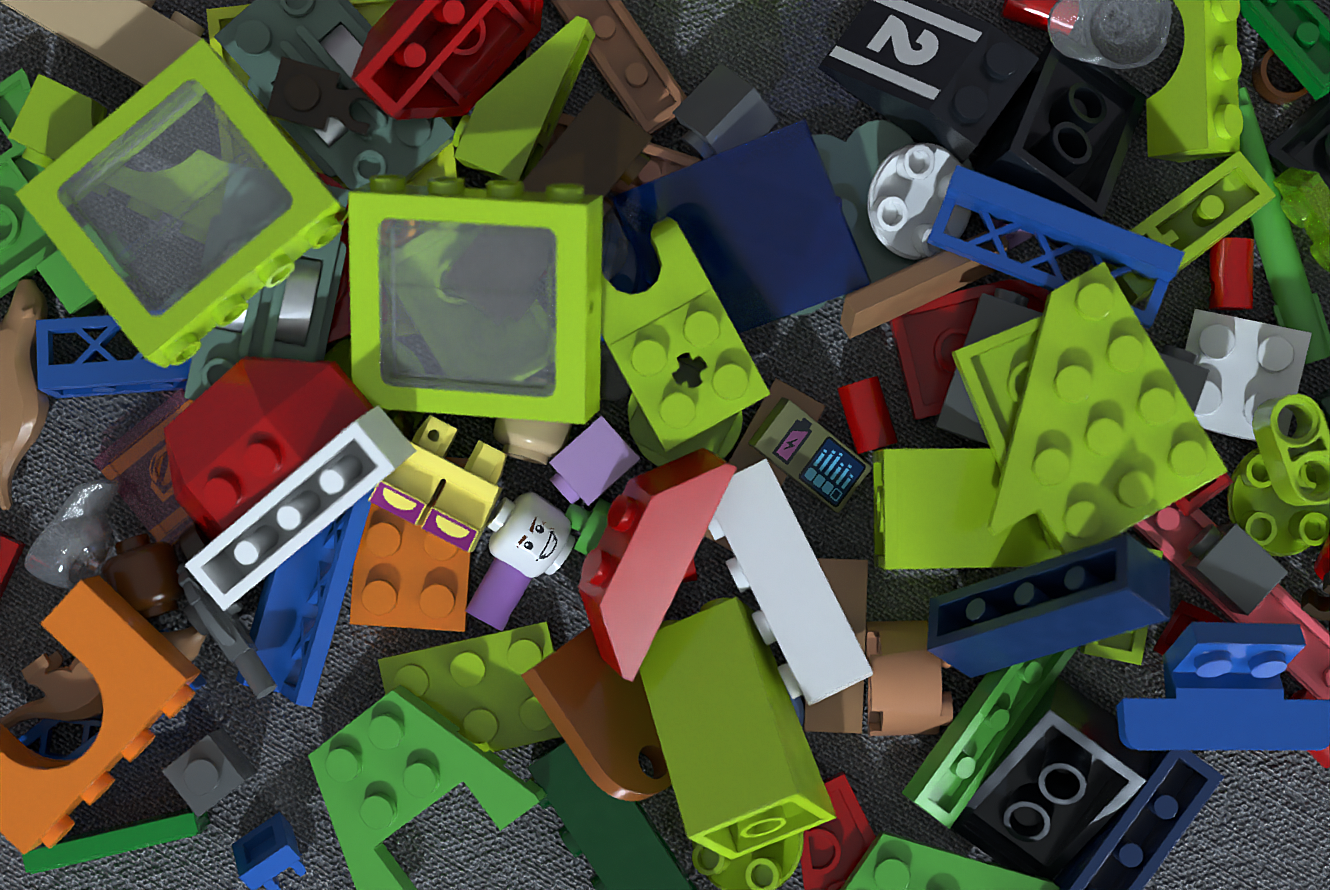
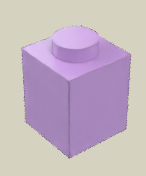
[549,416,641,506]

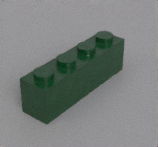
[525,739,698,890]

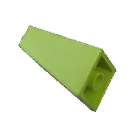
[872,448,1062,570]
[639,597,837,860]

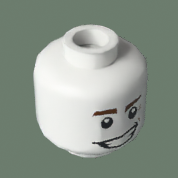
[486,492,575,578]

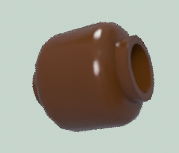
[101,533,185,620]

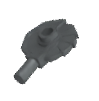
[176,562,277,699]

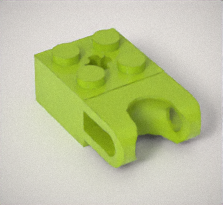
[601,217,770,451]

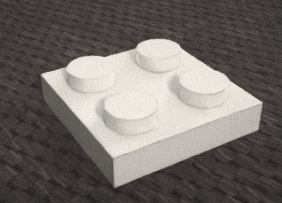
[1185,309,1312,442]

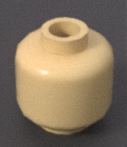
[493,376,573,465]

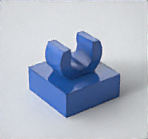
[232,812,306,890]

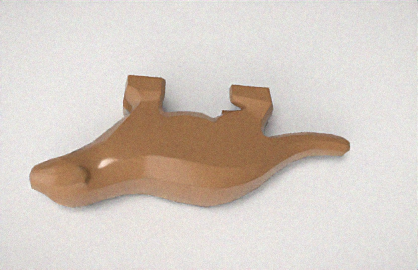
[0,278,50,510]
[0,626,207,730]

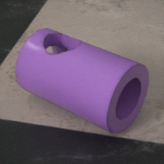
[465,557,532,631]

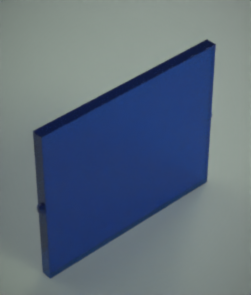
[612,119,872,334]

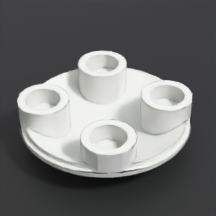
[868,143,971,260]

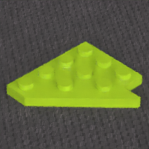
[987,262,1228,555]

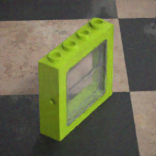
[15,38,349,369]
[348,174,602,424]

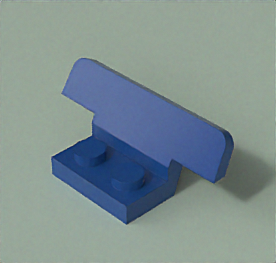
[1116,622,1330,750]

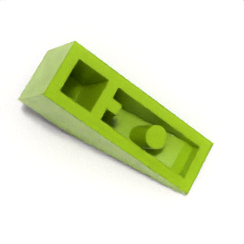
[453,16,596,182]
[1088,150,1276,306]

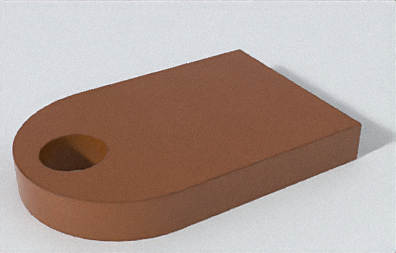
[521,625,672,801]

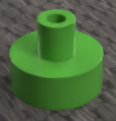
[565,498,612,555]

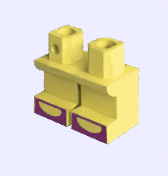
[368,415,507,552]

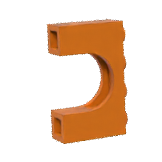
[0,575,201,855]

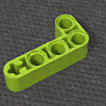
[1252,394,1330,506]

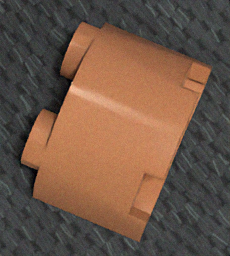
[865,620,953,736]

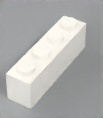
[185,405,416,611]
[708,459,873,706]

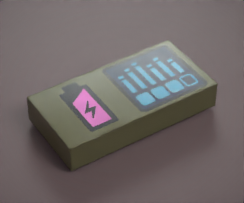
[748,397,872,513]

